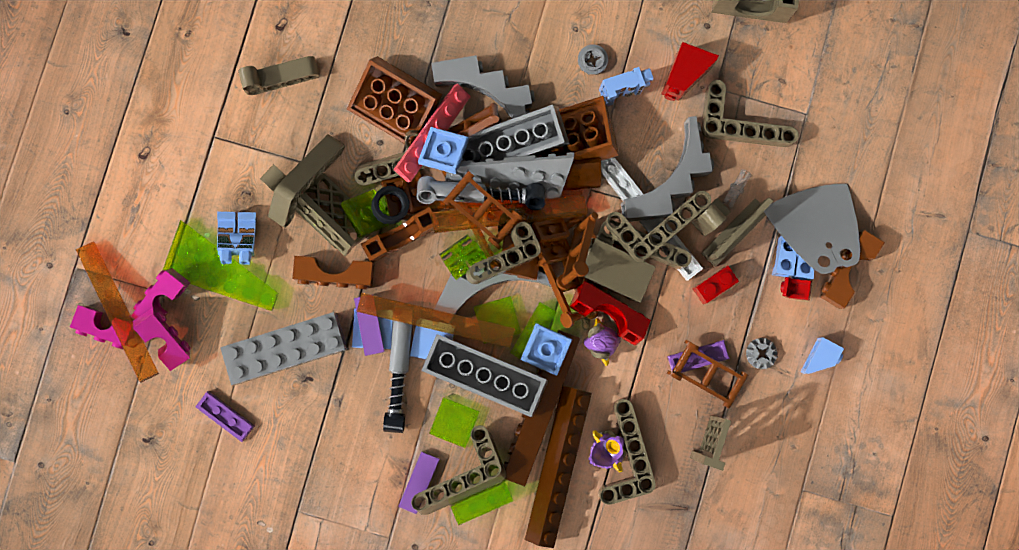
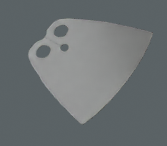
[764,184,860,274]

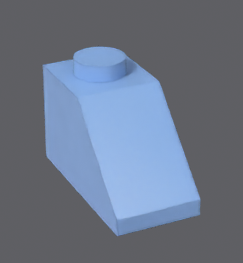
[800,337,844,374]

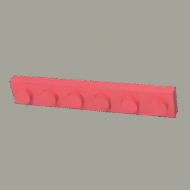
[393,83,471,182]

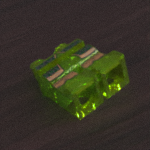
[439,234,487,280]

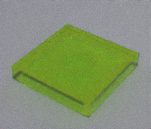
[341,189,390,238]
[474,296,521,344]
[429,397,480,448]

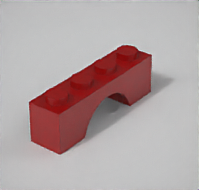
[569,281,651,346]

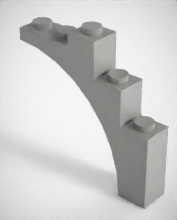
[431,55,535,119]
[621,116,714,222]
[432,260,551,324]

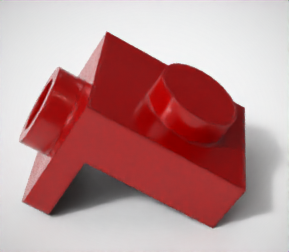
[780,277,812,301]

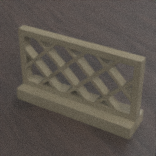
[296,174,378,256]
[701,198,773,267]
[690,416,731,471]

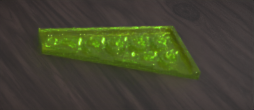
[163,220,279,311]

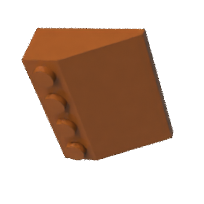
[347,56,442,144]
[537,96,619,161]

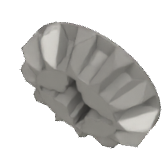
[578,45,608,75]
[746,338,778,369]

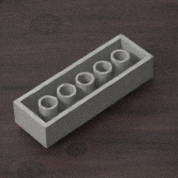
[461,105,570,163]
[220,312,348,385]
[421,334,548,417]

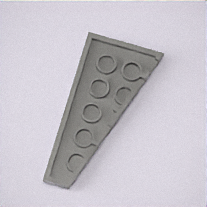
[445,152,574,200]

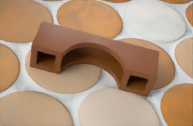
[361,207,440,263]
[820,230,885,309]
[292,256,374,290]

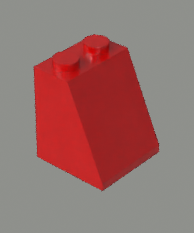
[661,42,719,101]

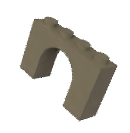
[712,0,799,23]

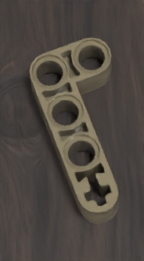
[238,56,319,95]
[355,130,425,185]
[691,198,731,236]
[466,222,541,284]

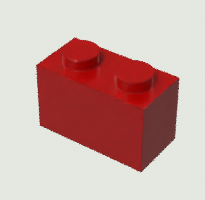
[692,266,739,304]

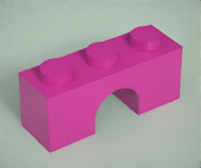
[131,268,190,319]
[70,305,137,349]
[133,307,191,371]

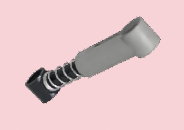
[416,176,545,210]
[383,305,414,433]

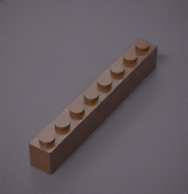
[503,330,580,487]
[525,386,592,548]

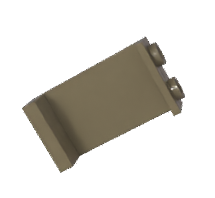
[584,238,656,303]

